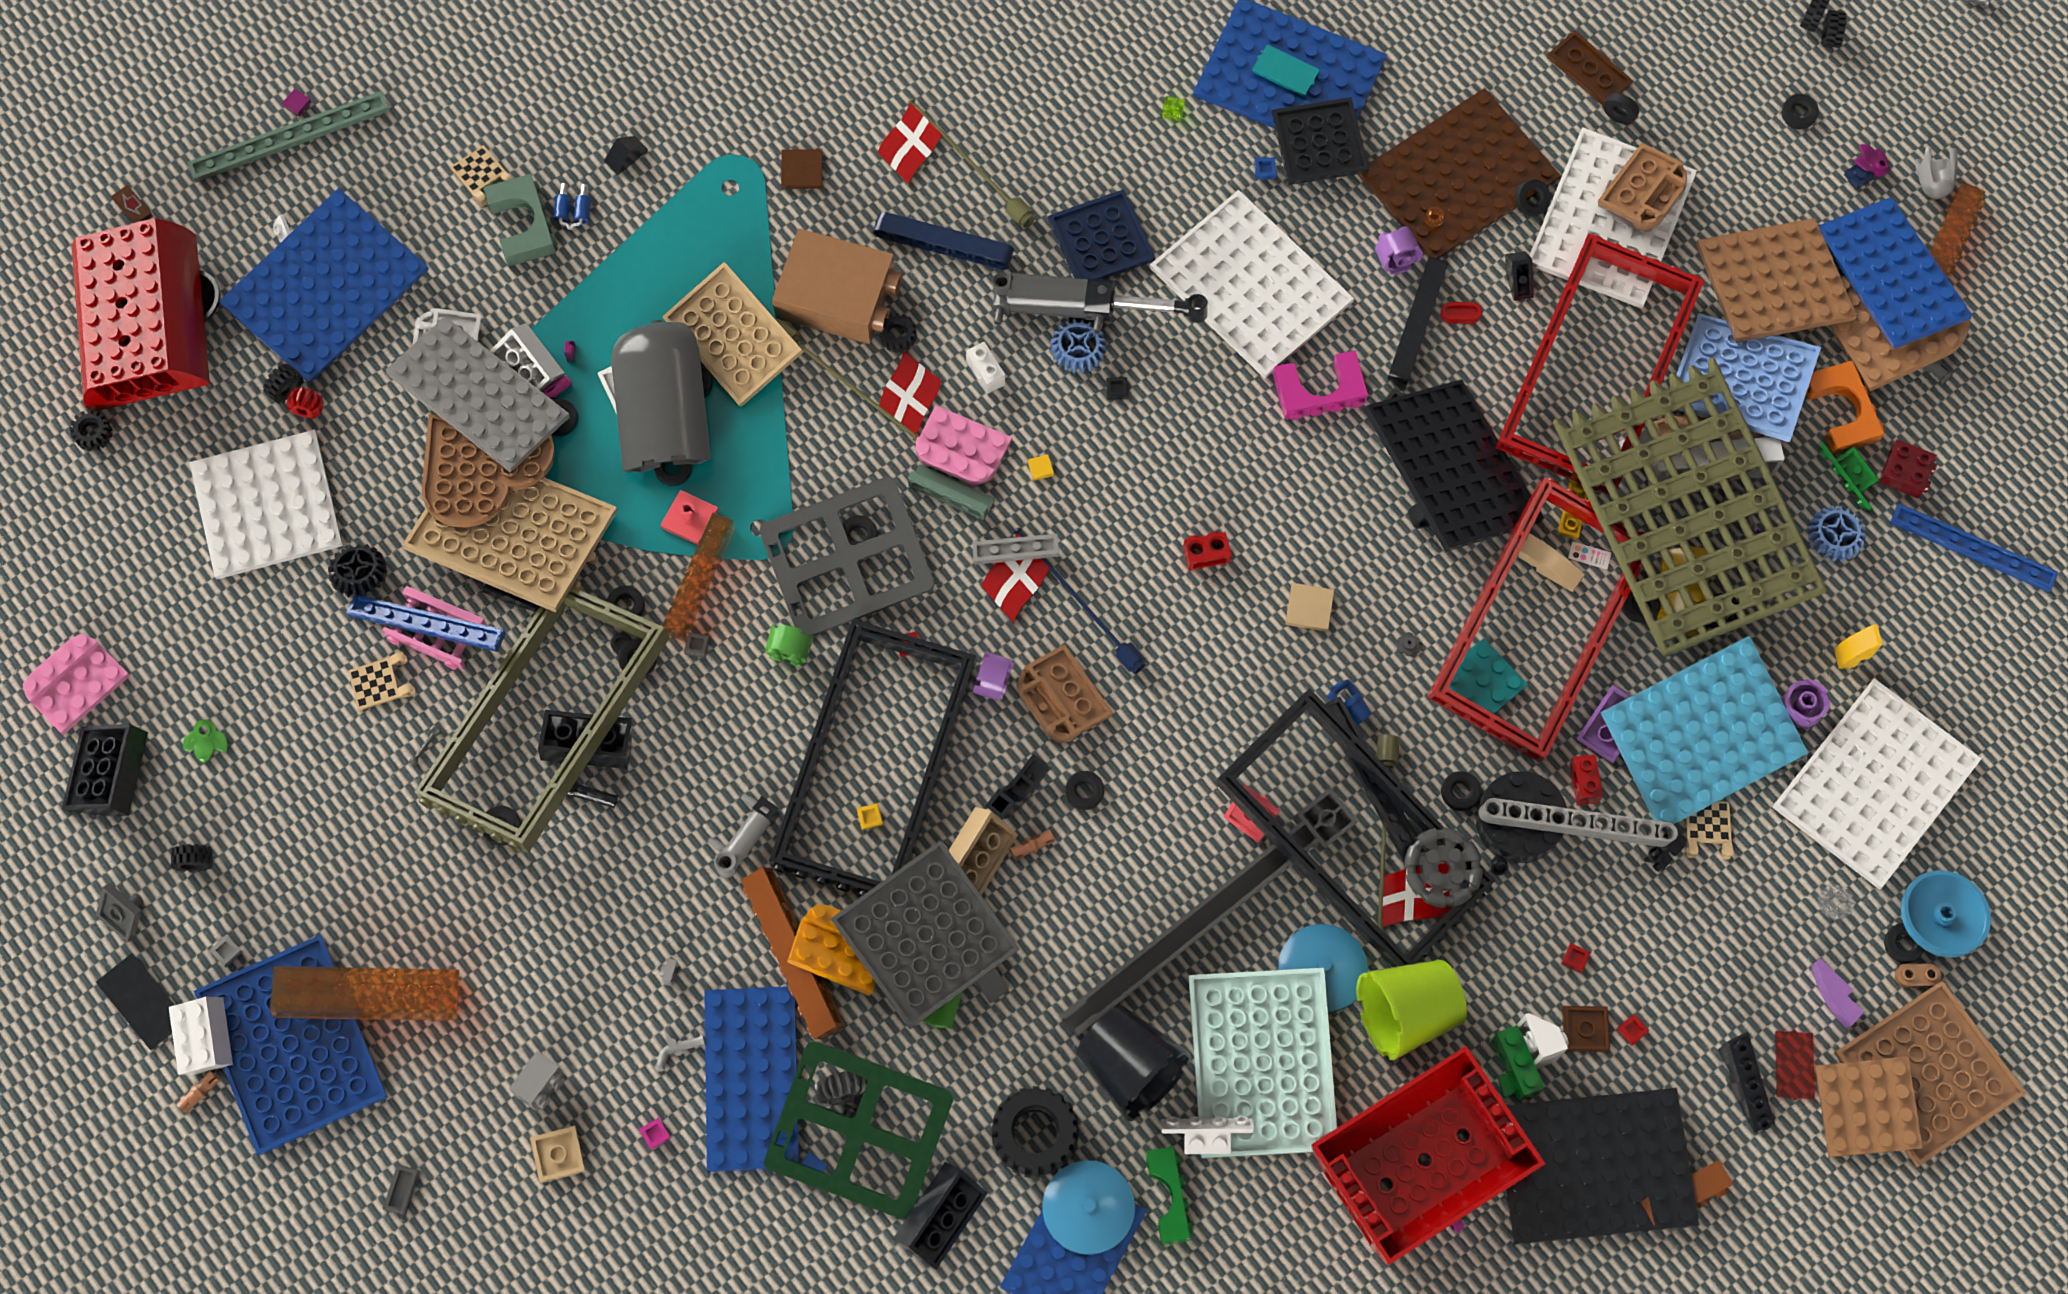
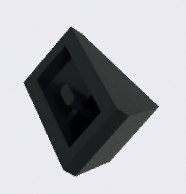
[604,136,648,176]

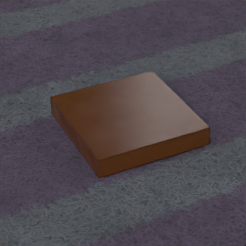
[781,149,822,189]
[1562,1006,1610,1052]

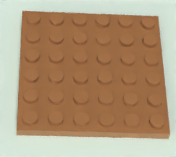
[1696,218,1857,343]
[1834,980,2026,1167]

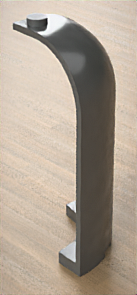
[611,320,711,473]

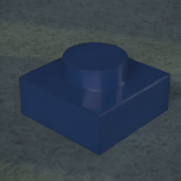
[1844,165,1874,190]

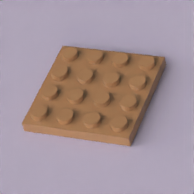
[1815,1057,1923,1158]

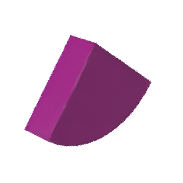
[564,340,575,362]

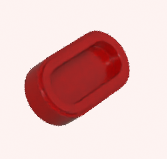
[1440,302,1482,324]

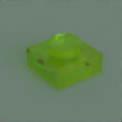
[1161,96,1185,121]

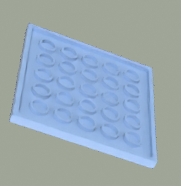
[1676,313,1821,442]

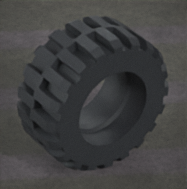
[992,1086,1079,1178]

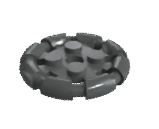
[1404,828,1483,908]

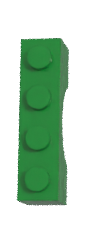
[1145,1146,1193,1246]

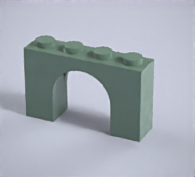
[483,174,557,267]

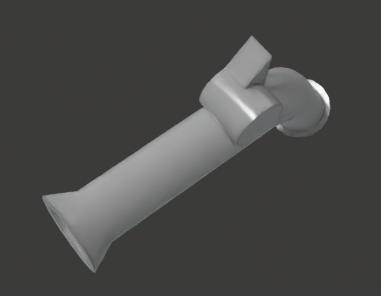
[655,1033,705,1072]

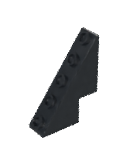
[1718,1032,1775,1133]

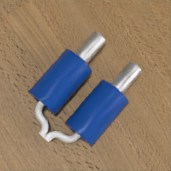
[553,183,591,230]

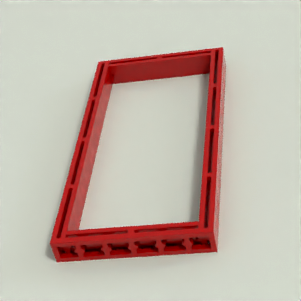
[1495,233,1705,496]
[1426,477,1645,762]

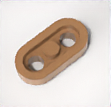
[1894,964,1941,988]

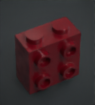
[1878,439,1937,498]

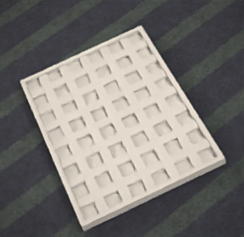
[1529,127,1697,309]
[1150,190,1354,378]
[1772,678,1981,890]

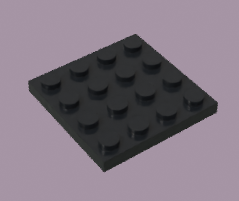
[1272,97,1369,185]

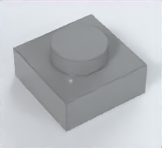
[209,935,243,967]
[660,958,679,987]

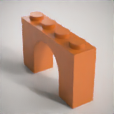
[1806,361,1885,455]

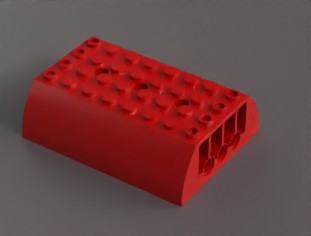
[72,218,210,412]
[1311,1046,1545,1265]

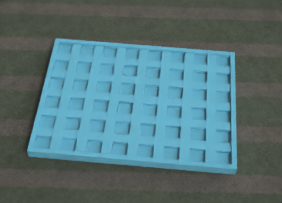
[1600,636,1808,825]

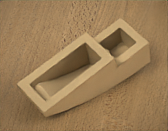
[1518,534,1585,592]

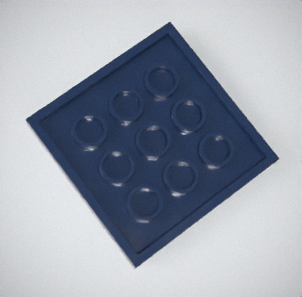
[1048,189,1155,280]

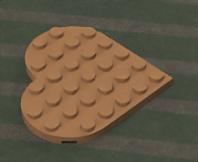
[1828,277,1970,392]
[422,414,555,528]

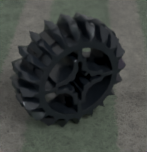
[328,543,387,599]

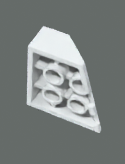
[490,323,564,392]

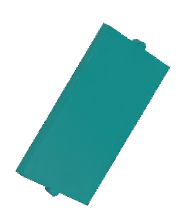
[1252,44,1320,97]

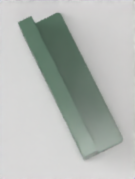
[908,465,995,520]

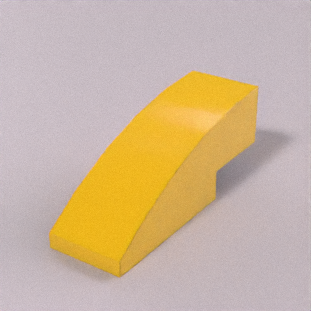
[1834,624,1882,669]

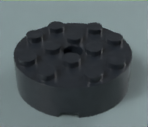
[1475,771,1567,863]

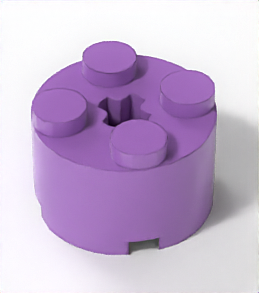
[1375,226,1423,274]
[972,651,1014,700]
[1781,679,1830,729]

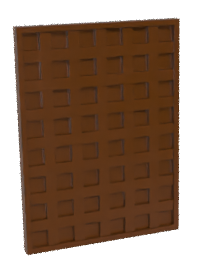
[1357,88,1561,259]

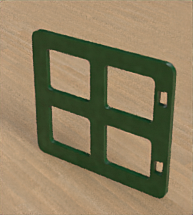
[764,1041,954,1219]

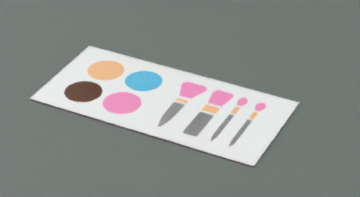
[1568,541,1611,570]

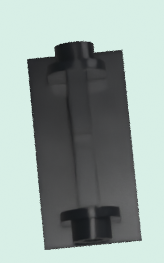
[1644,830,1687,872]

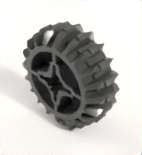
[814,1070,868,1107]

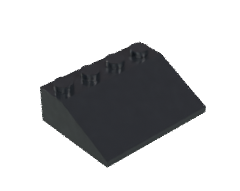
[61,724,148,817]

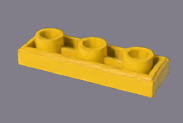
[1557,479,1588,540]

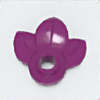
[1854,144,1890,177]

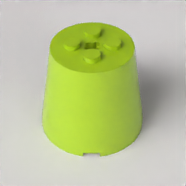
[1356,960,1467,1061]

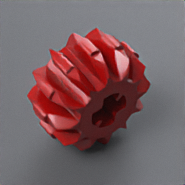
[286,387,324,419]

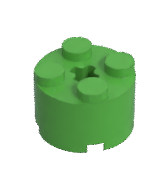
[765,624,814,667]

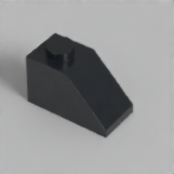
[1505,251,1534,301]

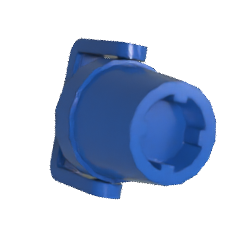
[1327,679,1372,726]

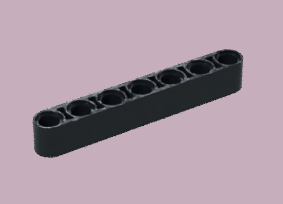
[1387,256,1449,386]

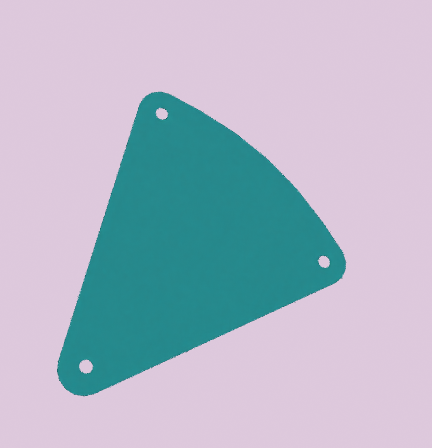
[531,154,793,560]

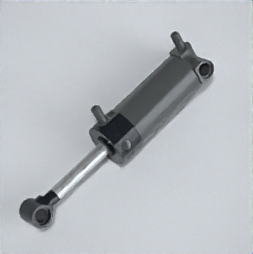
[992,272,1208,334]

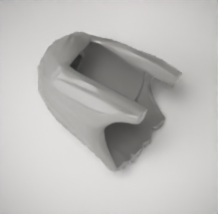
[1915,148,1958,200]

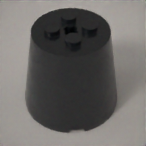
[1076,1006,1191,1121]

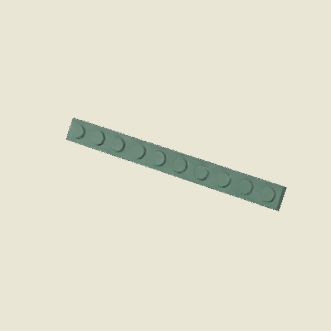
[187,91,389,182]

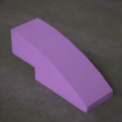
[1811,958,1864,1029]

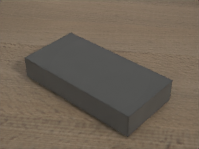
[382,1164,421,1216]

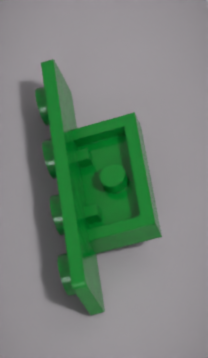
[1819,441,1879,513]

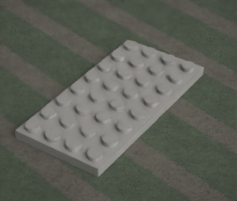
[386,316,569,473]

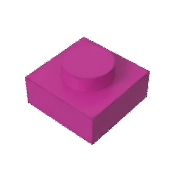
[639,1117,671,1150]

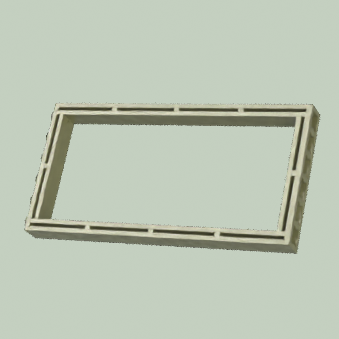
[414,587,670,853]

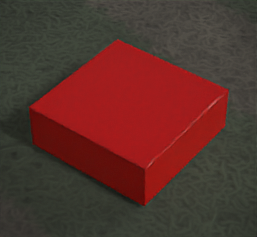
[1561,943,1591,973]
[1617,1014,1649,1046]

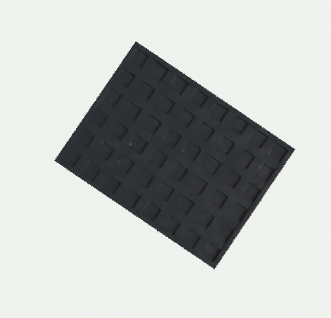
[1363,379,1545,552]
[1506,1088,1700,1245]

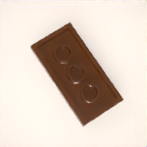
[1547,30,1633,106]

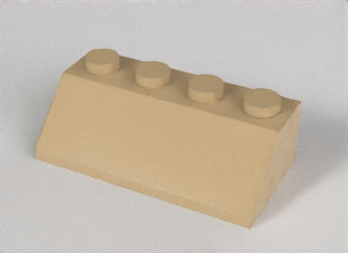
[949,807,1018,895]

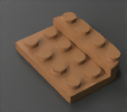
[1598,143,1687,232]
[1017,644,1113,744]

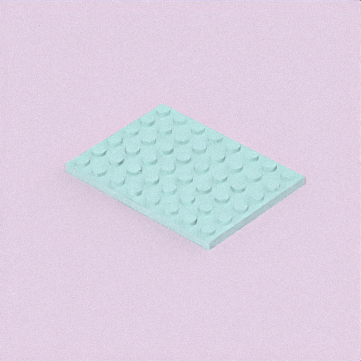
[1189,968,1337,1159]

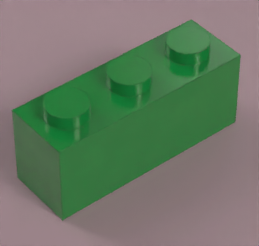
[1492,1025,1545,1102]

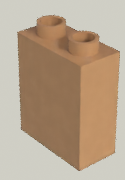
[772,228,903,344]

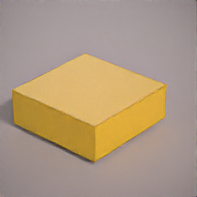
[1028,454,1054,481]
[856,803,883,831]

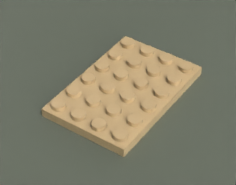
[662,262,804,407]

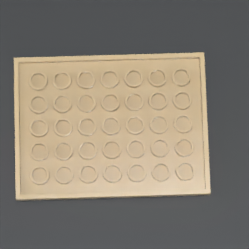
[402,478,618,612]

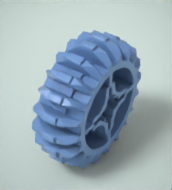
[1051,318,1106,374]
[1807,505,1867,562]

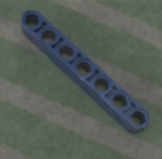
[873,212,1014,270]

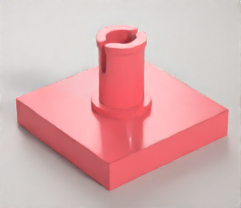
[660,490,719,546]
[1224,784,1280,843]

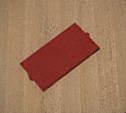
[1775,1030,1815,1101]

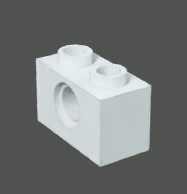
[966,342,1005,394]

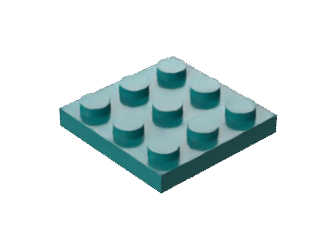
[1448,638,1528,714]

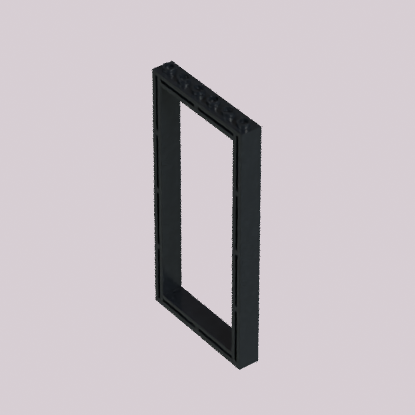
[769,619,977,897]
[1213,688,1496,967]

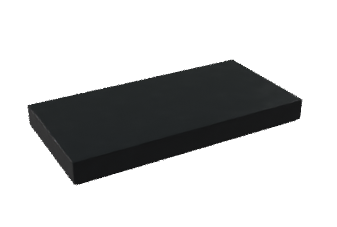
[96,953,175,1050]

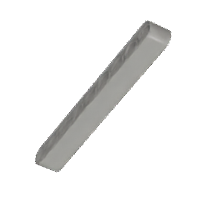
[1479,798,1678,847]

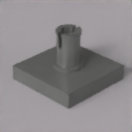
[96,883,144,943]

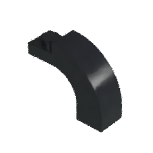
[985,754,1052,820]

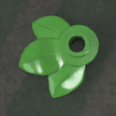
[183,719,228,763]

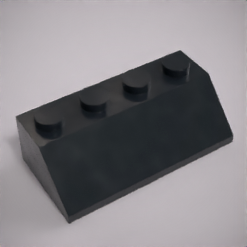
[538,710,633,769]
[893,1162,988,1270]

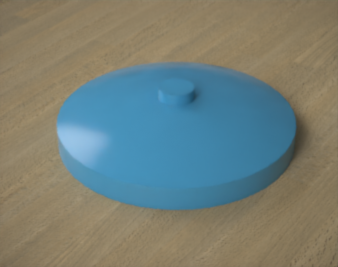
[1901,870,1991,957]
[1278,924,1368,1013]
[1042,1161,1135,1255]

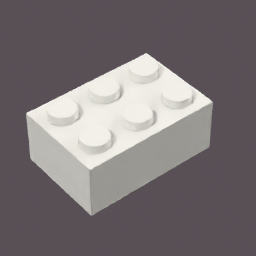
[169,997,233,1075]

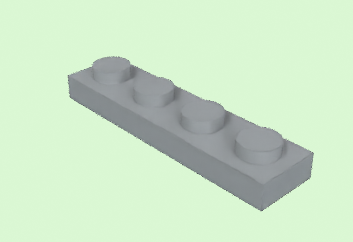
[972,534,1060,565]

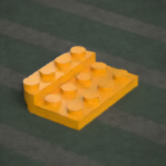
[787,904,876,996]

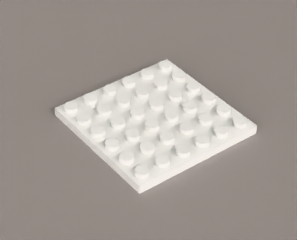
[189,430,343,579]

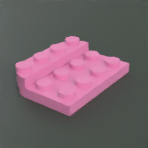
[916,405,1012,487]
[23,634,130,735]

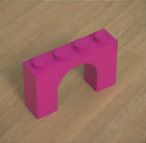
[1273,351,1368,420]

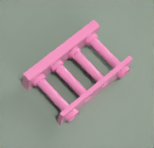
[382,586,487,670]

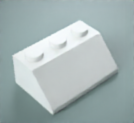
[1517,1013,1569,1069]

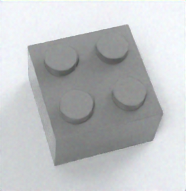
[509,1051,565,1113]

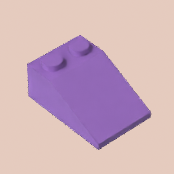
[1577,684,1633,763]

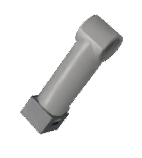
[708,794,780,878]

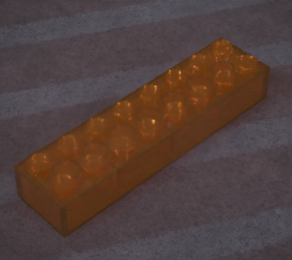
[270,966,461,1021]

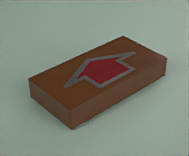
[110,185,153,223]

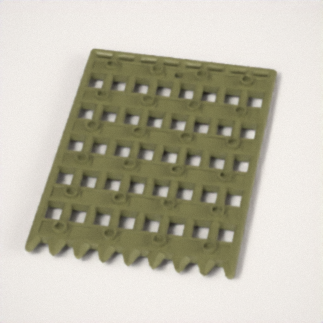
[1553,358,1827,657]

